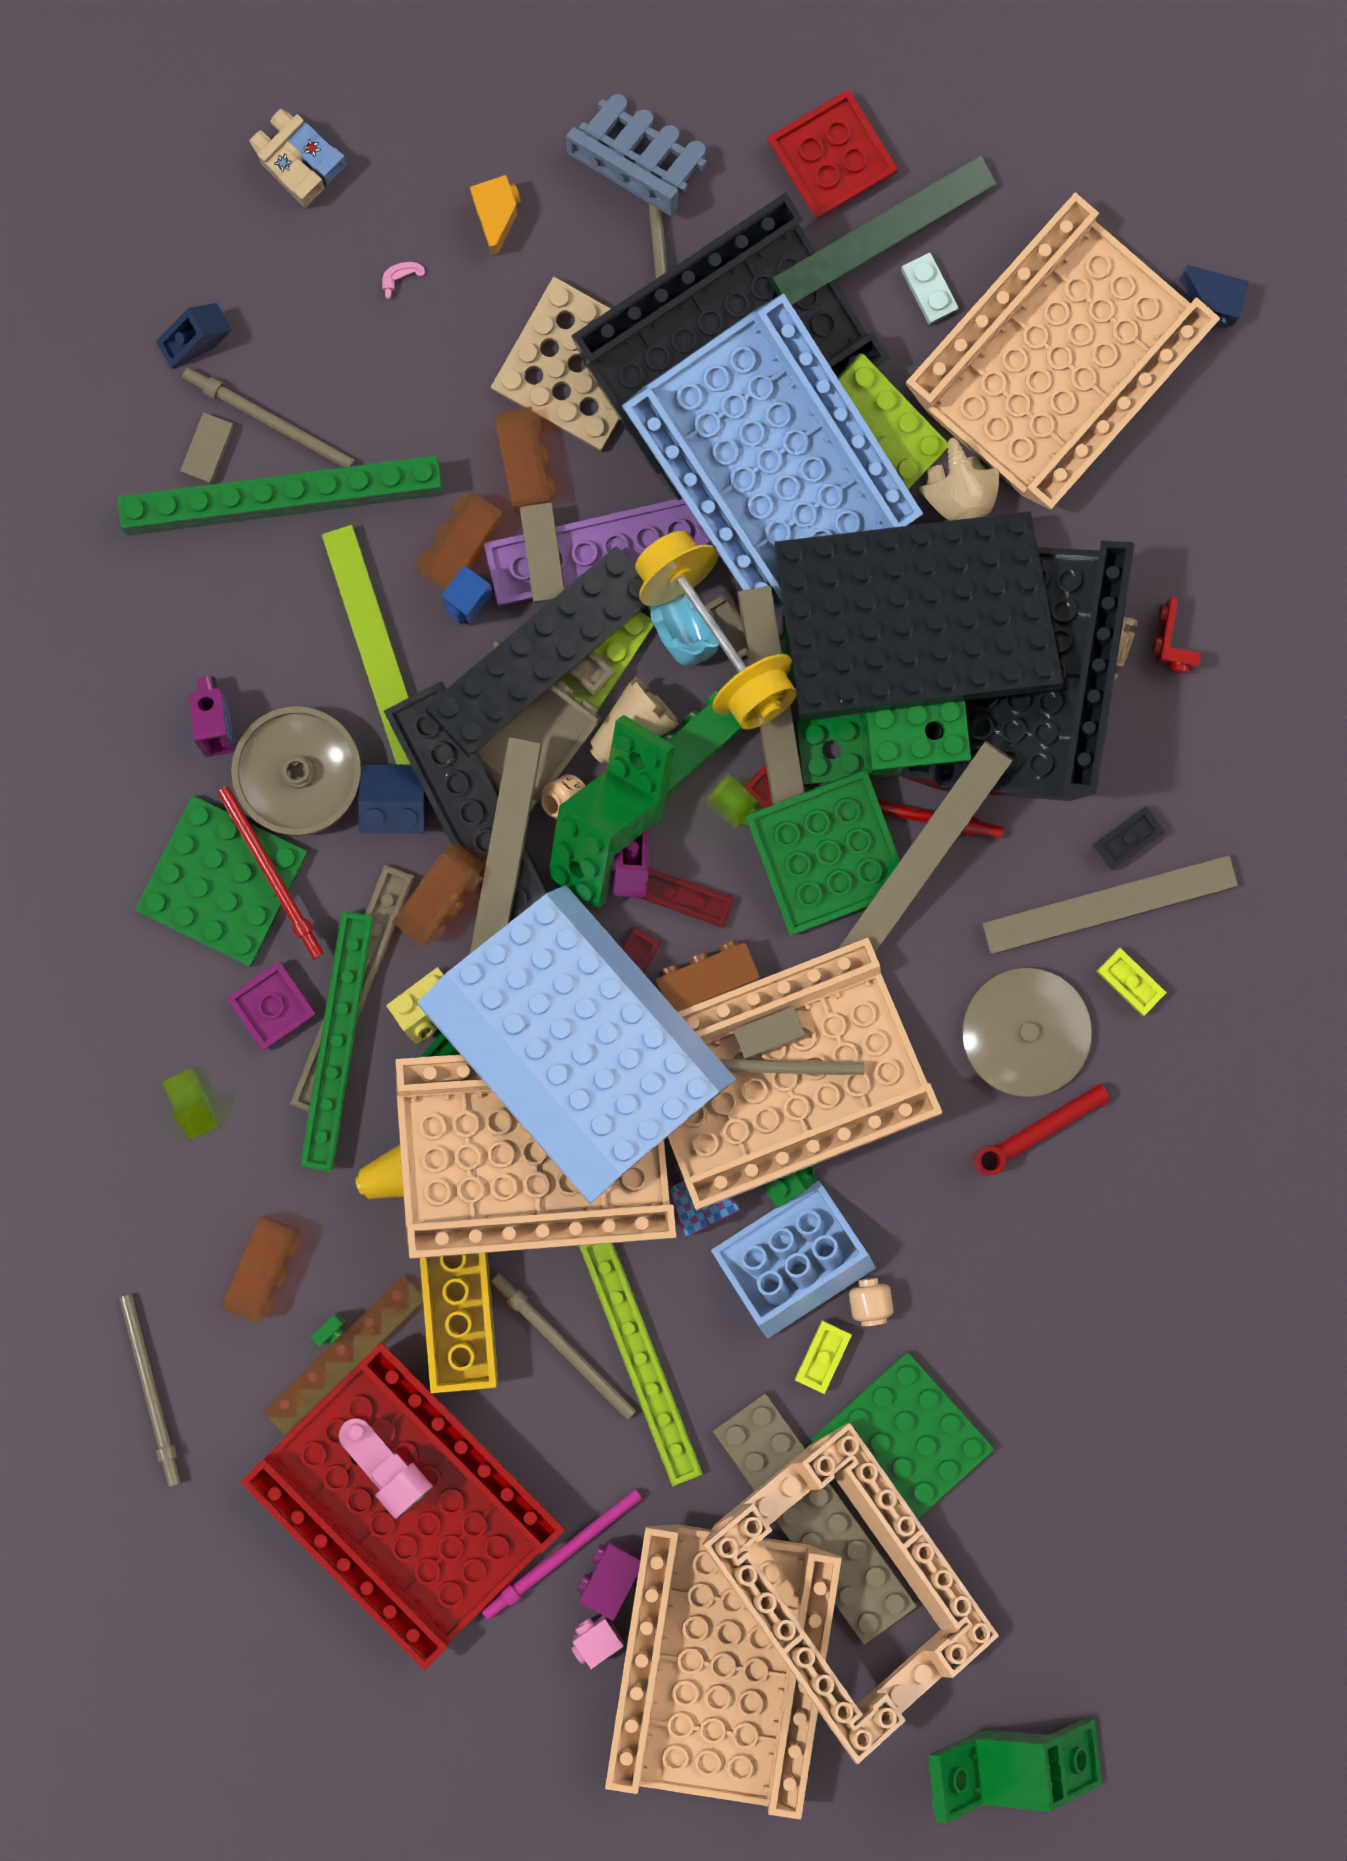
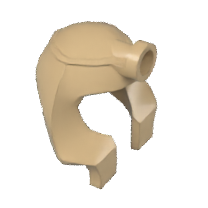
[919,438,999,521]

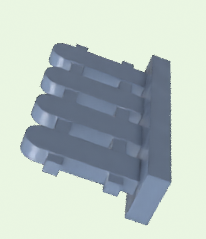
[566,94,706,216]

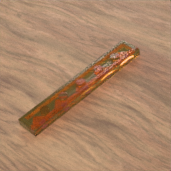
[263,1275,423,1435]

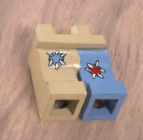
[249,109,347,208]

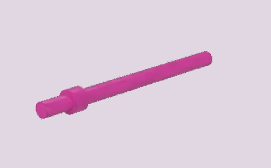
[481,1488,643,1620]

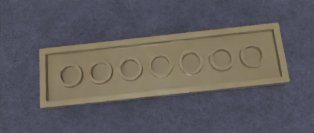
[712,1392,917,1645]

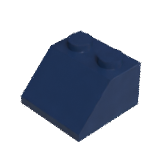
[358,764,427,834]

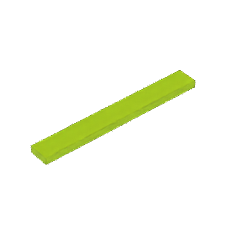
[321,525,410,764]
[579,1243,703,1487]

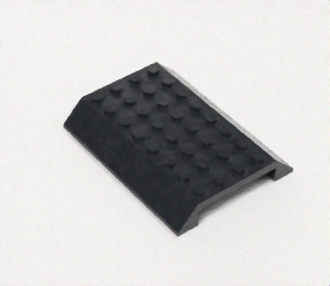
[571,192,890,501]
[902,541,1135,801]

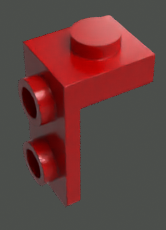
[1152,597,1201,674]

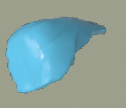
[648,594,720,666]

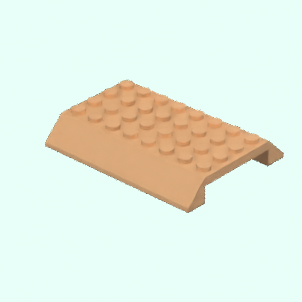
[906,192,1220,510]
[668,938,943,1211]
[395,1055,676,1259]
[605,1524,842,1820]

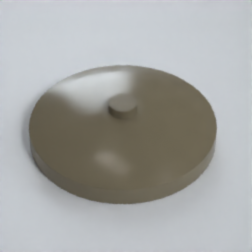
[231,706,362,836]
[962,968,1092,1097]

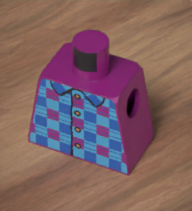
[189,676,236,757]
[669,1161,740,1238]

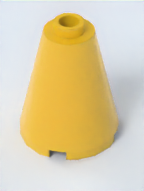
[356,1144,404,1199]

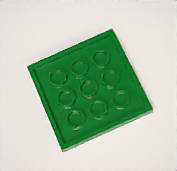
[745,769,900,936]
[135,795,309,967]
[811,1351,994,1519]

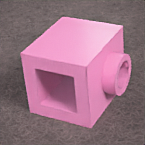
[571,1615,624,1669]

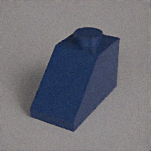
[1180,265,1249,328]
[156,303,232,369]

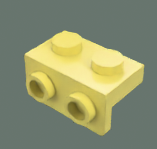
[386,967,444,1044]

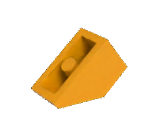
[470,175,521,256]

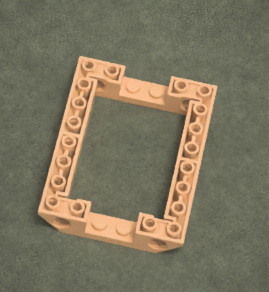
[702,1423,999,1764]

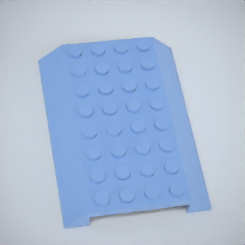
[622,294,923,617]
[417,885,736,1204]

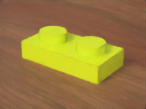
[1096,948,1167,1016]
[795,1320,852,1394]

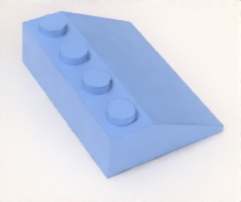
[711,1181,876,1339]

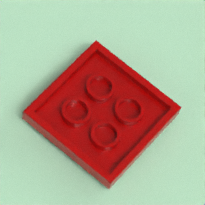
[767,89,898,221]

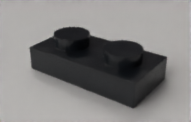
[1093,806,1165,871]

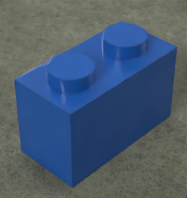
[441,565,494,626]

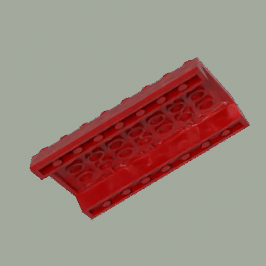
[240,1342,565,1671]

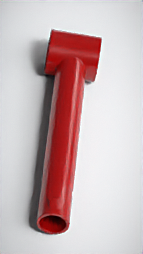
[972,1083,1111,1176]

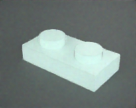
[901,253,959,326]

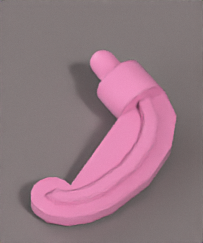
[382,262,425,299]

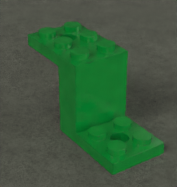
[796,701,971,786]
[548,715,675,909]
[928,1718,1102,1823]

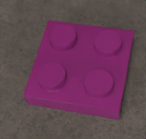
[226,961,317,1051]

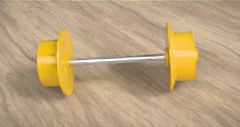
[635,530,797,730]

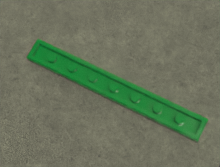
[300,911,375,1172]

